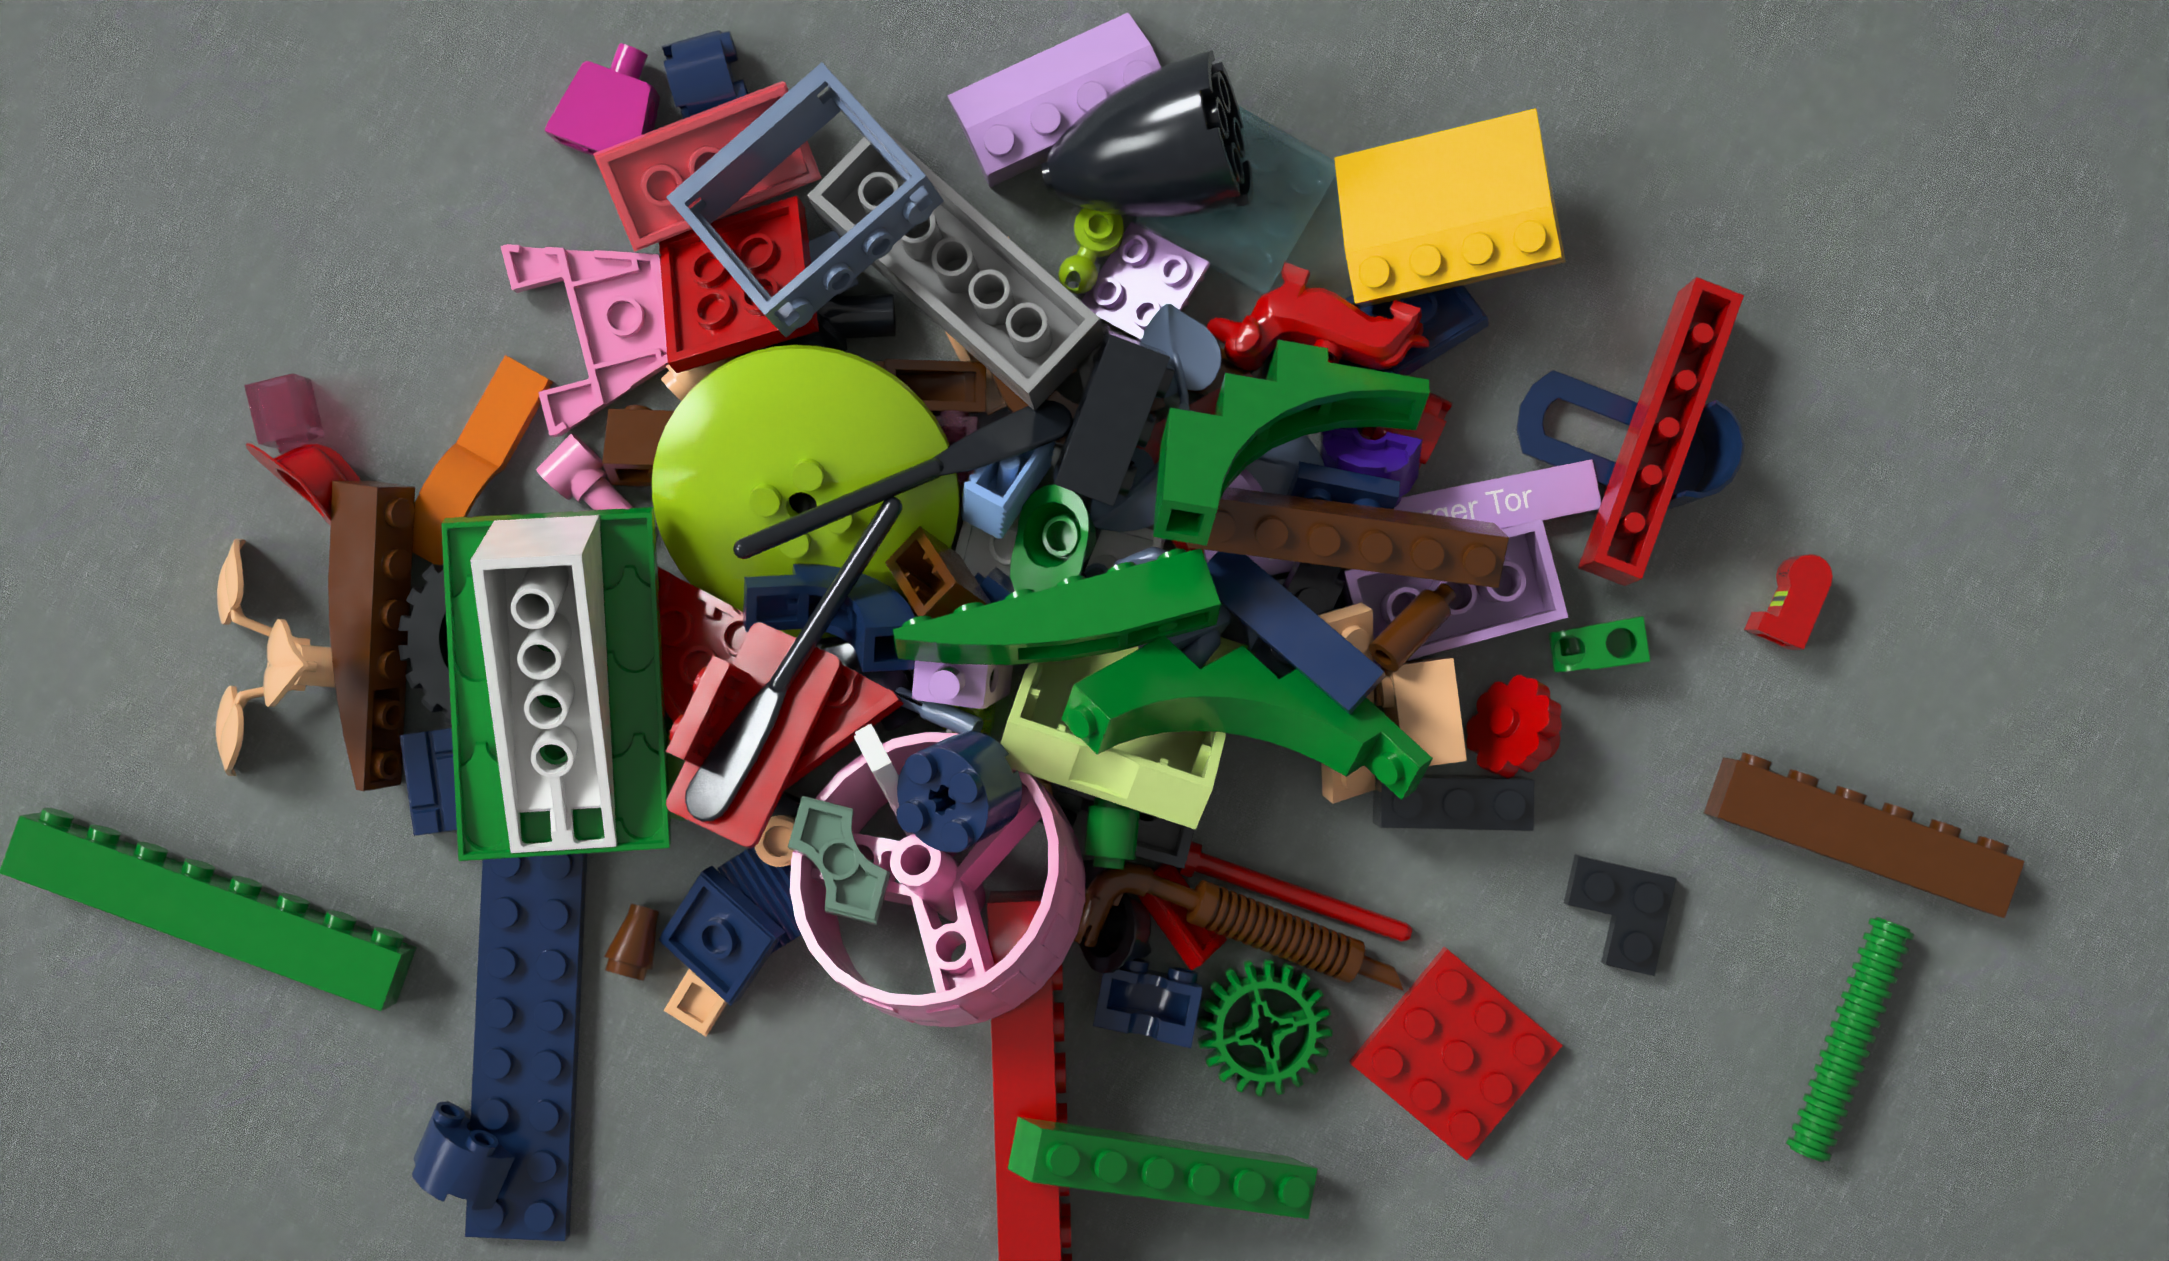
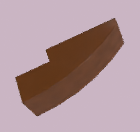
[870,359,986,415]

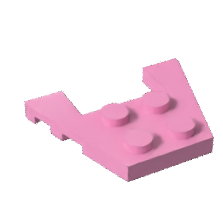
[500,244,668,438]

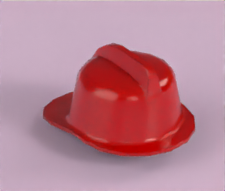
[246,443,360,526]

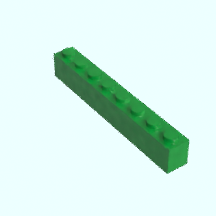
[0,808,417,1011]

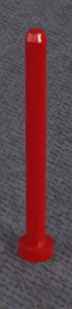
[1179,841,1413,942]

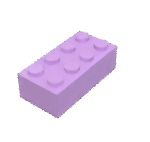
[1338,519,1568,668]

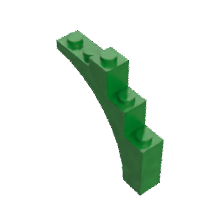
[1153,340,1430,546]

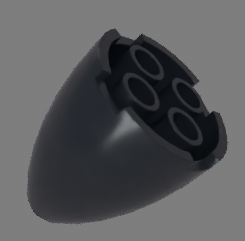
[1041,50,1253,217]

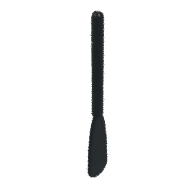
[733,400,1073,559]
[685,497,903,822]

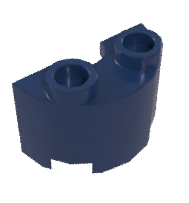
[662,30,748,119]
[1093,958,1203,1048]
[412,1101,515,1210]

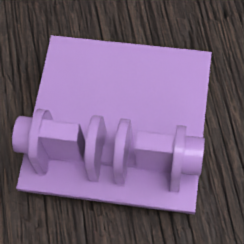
[1081,222,1211,342]

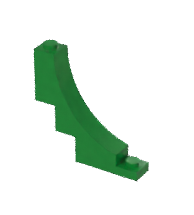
[1062,636,1433,800]

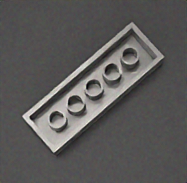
[807,126,1104,411]

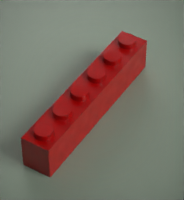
[1578,277,1744,586]

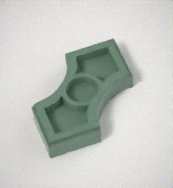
[788,796,891,926]

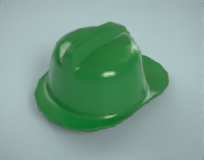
[1010,485,1096,592]

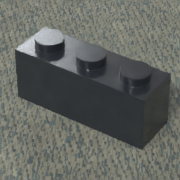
[1373,774,1535,831]

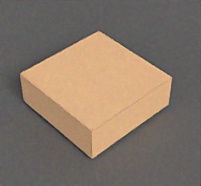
[664,969,728,1037]

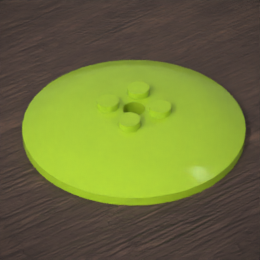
[652,345,960,638]

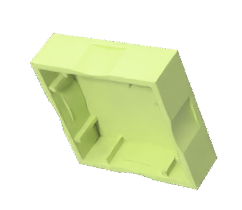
[1000,637,1248,830]

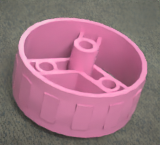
[790,732,1085,1028]

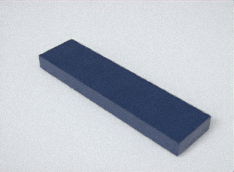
[1207,551,1385,715]

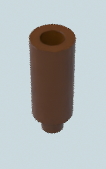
[1369,583,1456,672]

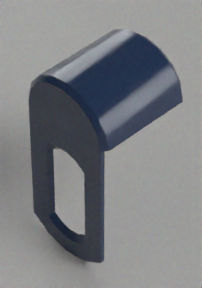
[1516,370,1745,510]

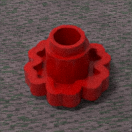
[1467,675,1562,778]

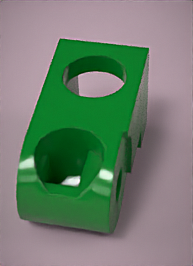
[1548,616,1650,672]

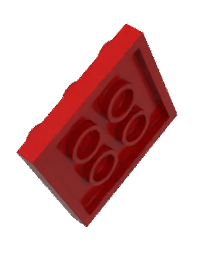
[659,195,819,373]
[1349,947,1563,1161]

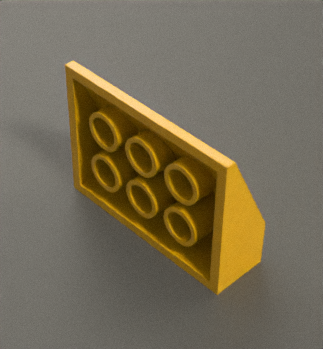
[1334,108,1566,307]

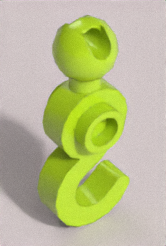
[1058,208,1124,294]

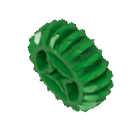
[1196,958,1333,1097]

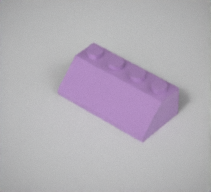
[947,13,1161,188]

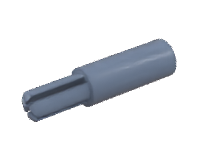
[895,687,983,734]

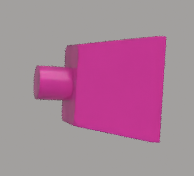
[544,43,660,156]

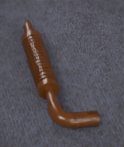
[1074,862,1404,991]

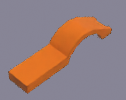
[412,355,554,565]

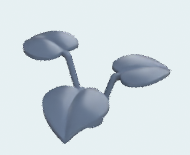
[1090,304,1324,532]

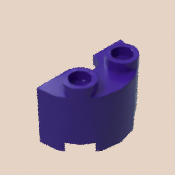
[1320,427,1422,507]

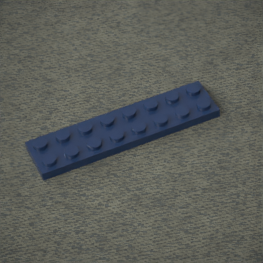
[465,853,587,1241]

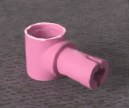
[536,433,634,510]

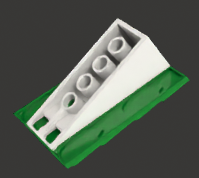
[441,507,671,861]

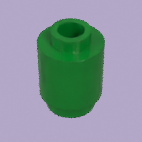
[1084,797,1140,869]

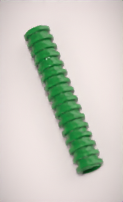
[1786,917,1914,1162]

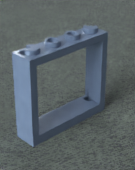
[666,62,944,337]

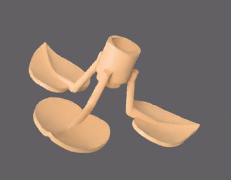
[216,538,335,776]

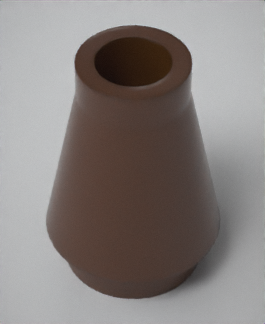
[604,903,660,981]

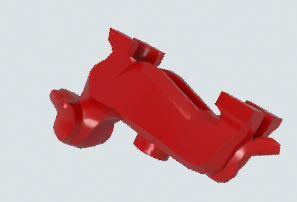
[1206,262,1429,371]

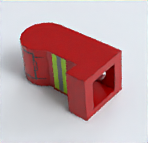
[1744,554,1833,650]

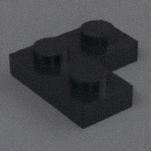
[1564,854,1677,976]

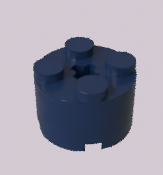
[896,731,1022,853]

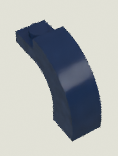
[743,564,915,672]

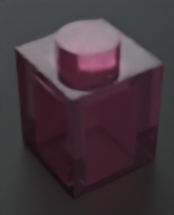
[244,373,325,454]

